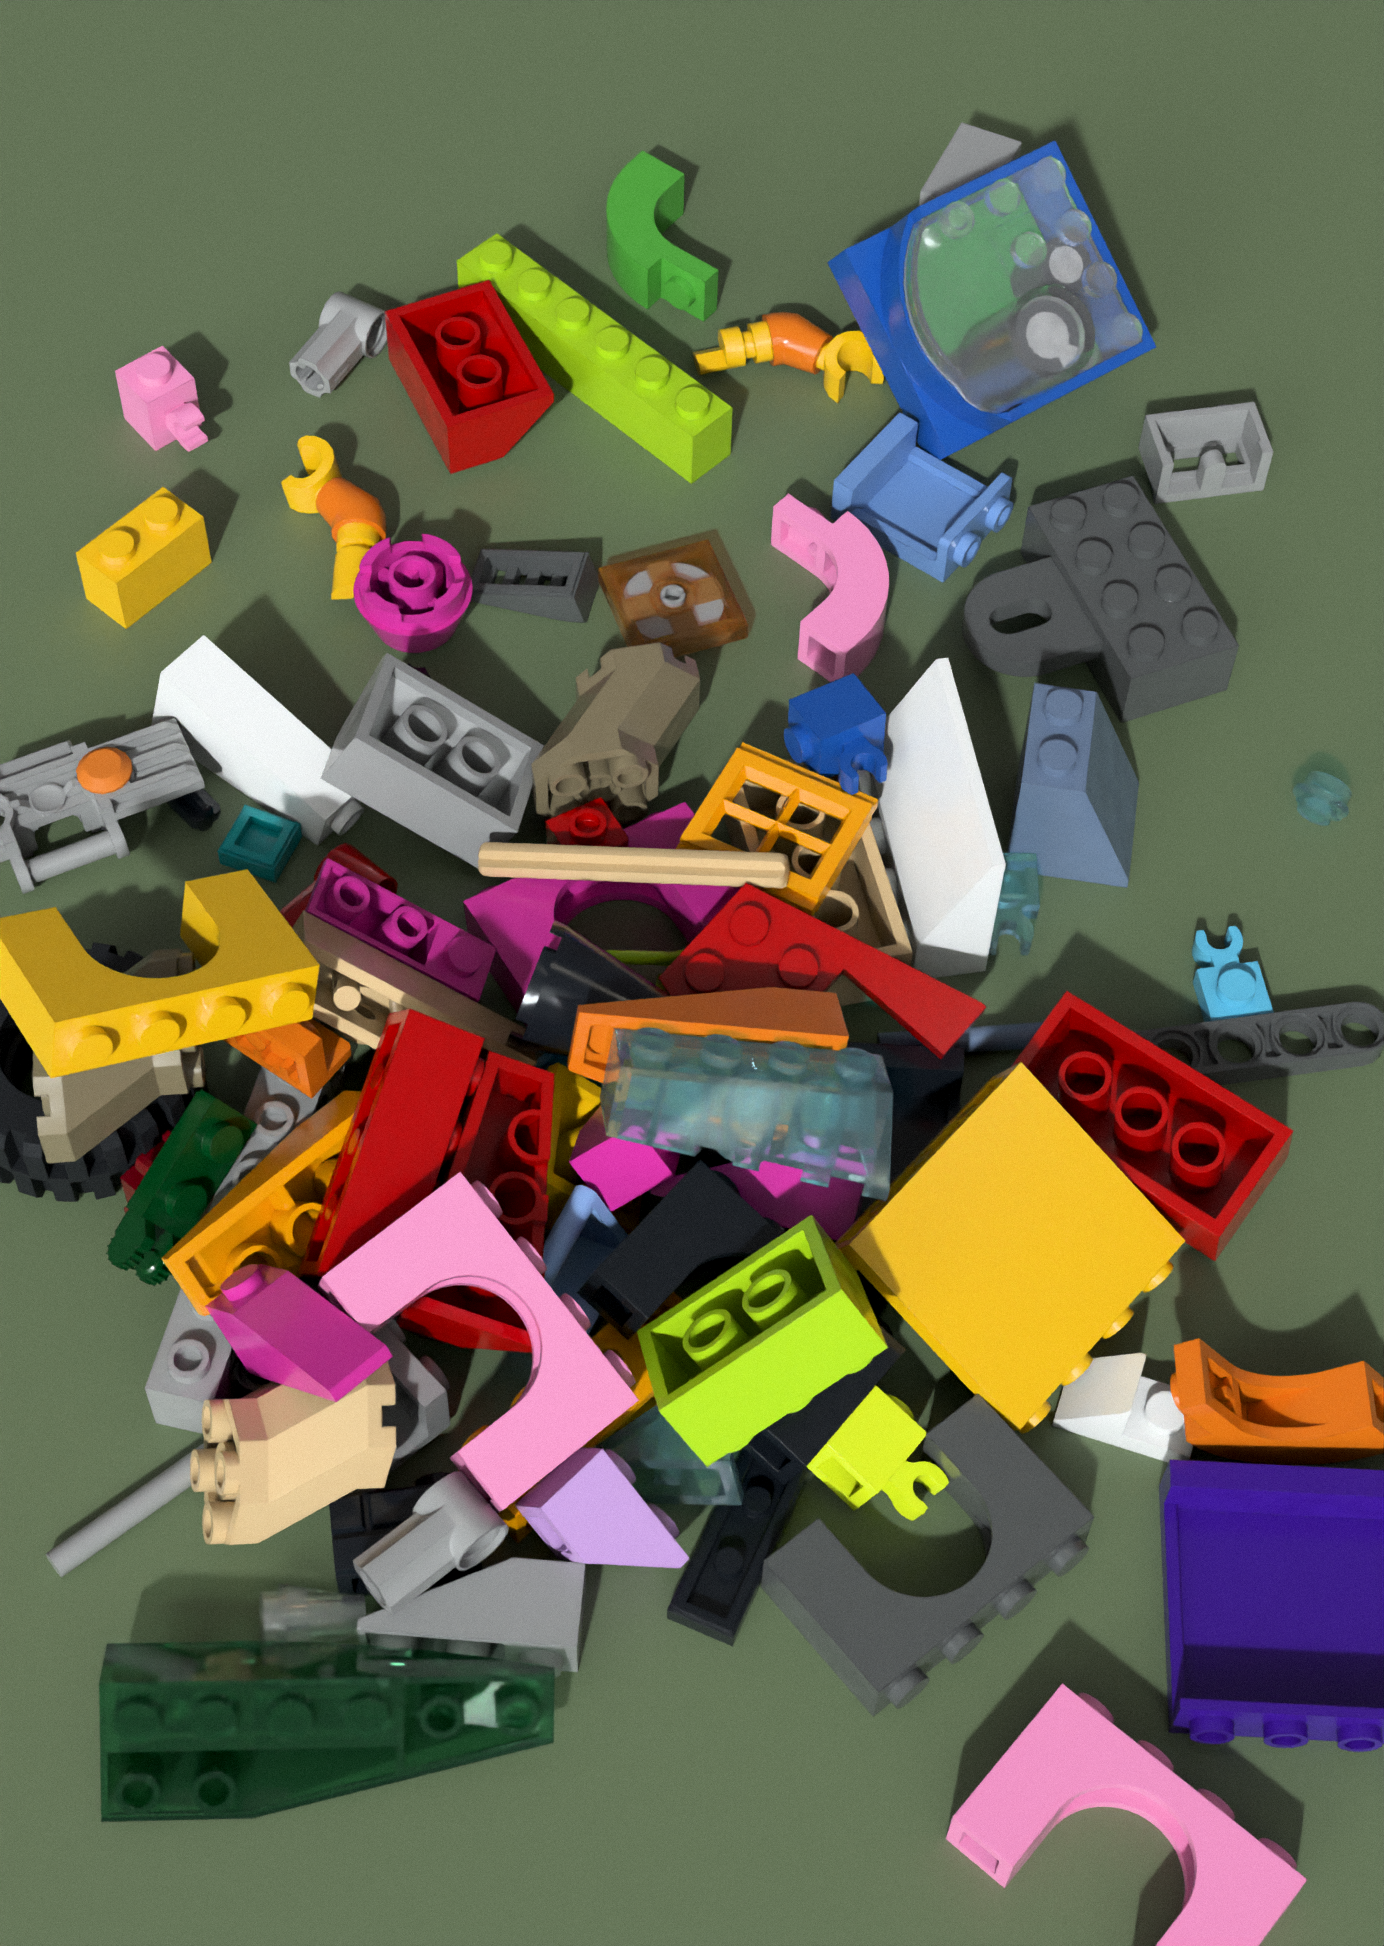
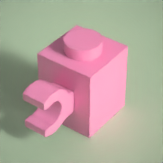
[115,345,208,452]

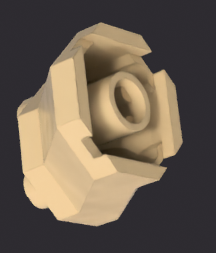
[190,1361,396,1545]

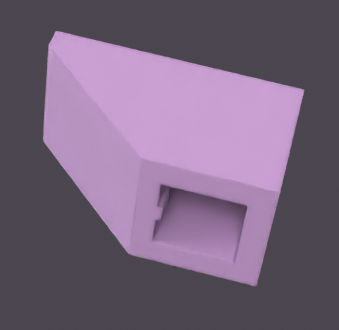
[515,1447,690,1568]

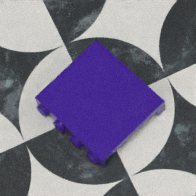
[1159,1459,1384,1752]

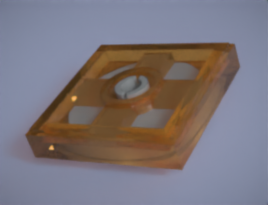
[598,539,748,658]

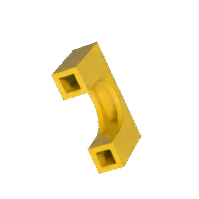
[0,869,320,1078]

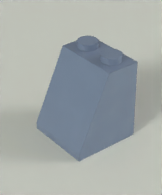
[1005,683,1139,888]

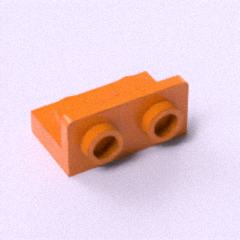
[223,1019,352,1099]

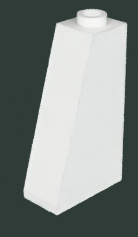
[151,635,364,846]

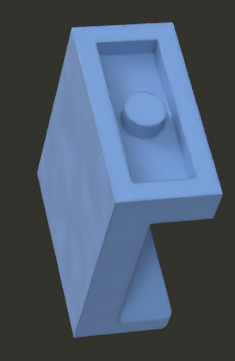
[831,412,1013,583]

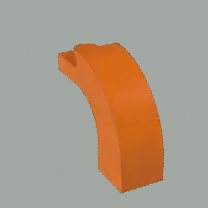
[1170,1338,1384,1465]

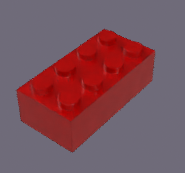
[1011,991,1294,1261]

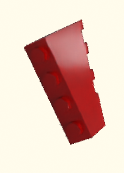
[396,1051,555,1353]

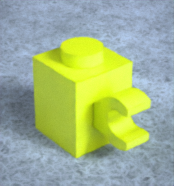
[806,1385,949,1521]

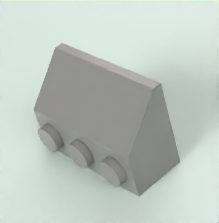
[320,653,544,868]

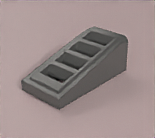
[471,549,599,623]

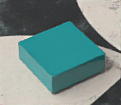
[217,805,302,883]

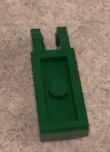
[106,1090,258,1286]

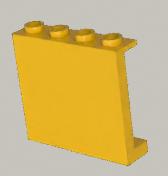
[835,1062,1185,1434]

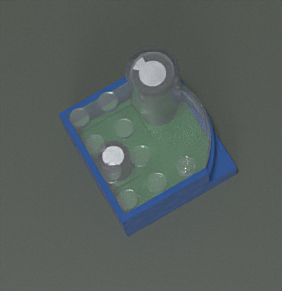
[827,141,1156,460]

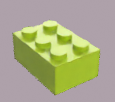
[637,1214,888,1467]

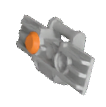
[0,718,205,894]

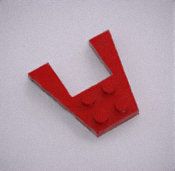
[658,883,986,1153]

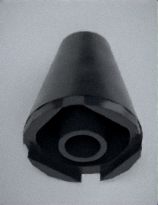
[506,920,671,1057]

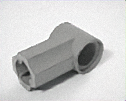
[289,291,387,398]
[353,1471,509,1616]

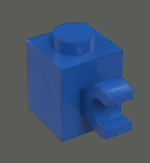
[784,673,888,795]

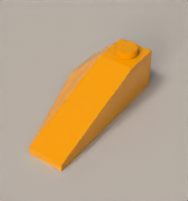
[161,1090,439,1316]

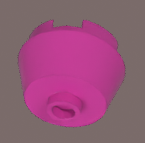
[353,534,473,653]

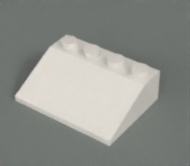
[857,658,1006,978]

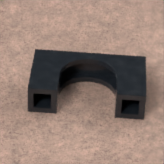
[577,1160,906,1485]

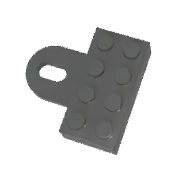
[962,476,1239,723]

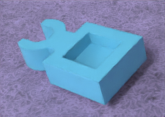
[1192,926,1274,1022]

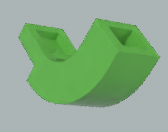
[606,150,718,322]

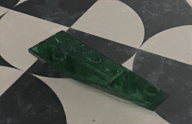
[99,1641,555,1822]

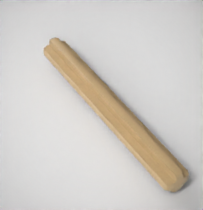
[478,842,790,889]

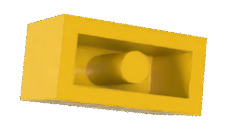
[76,487,212,629]

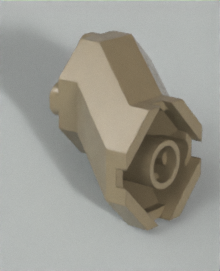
[531,642,700,824]
[32,948,205,1163]

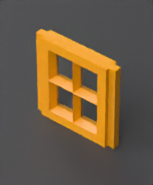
[675,742,878,917]

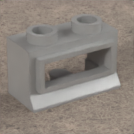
[1138,402,1273,504]

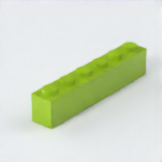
[457,233,733,484]

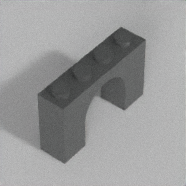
[761,1394,1094,1717]

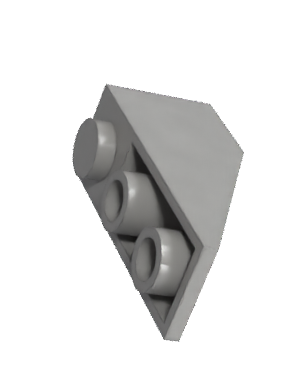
[357,1557,586,1679]

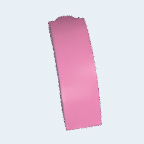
[771,493,889,682]

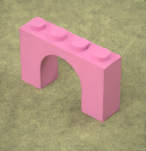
[317,1172,639,1513]
[946,1683,1308,1946]

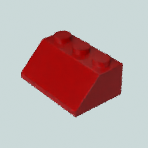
[385,280,554,474]

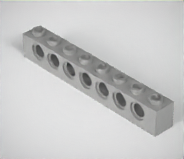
[145,1017,358,1434]

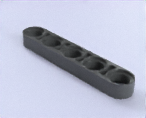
[1134,1002,1384,1085]

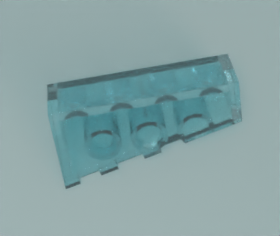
[600,1027,893,1201]

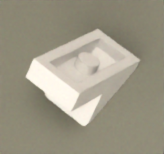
[1052,1353,1193,1462]

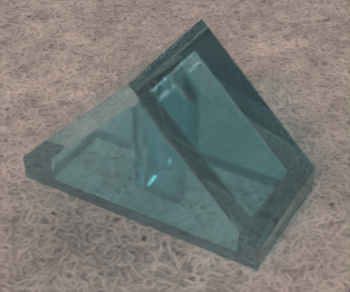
[593,1405,744,1505]

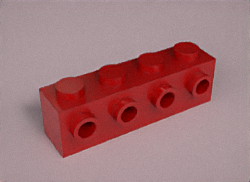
[298,1008,485,1282]

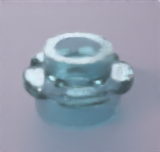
[1292,771,1352,826]

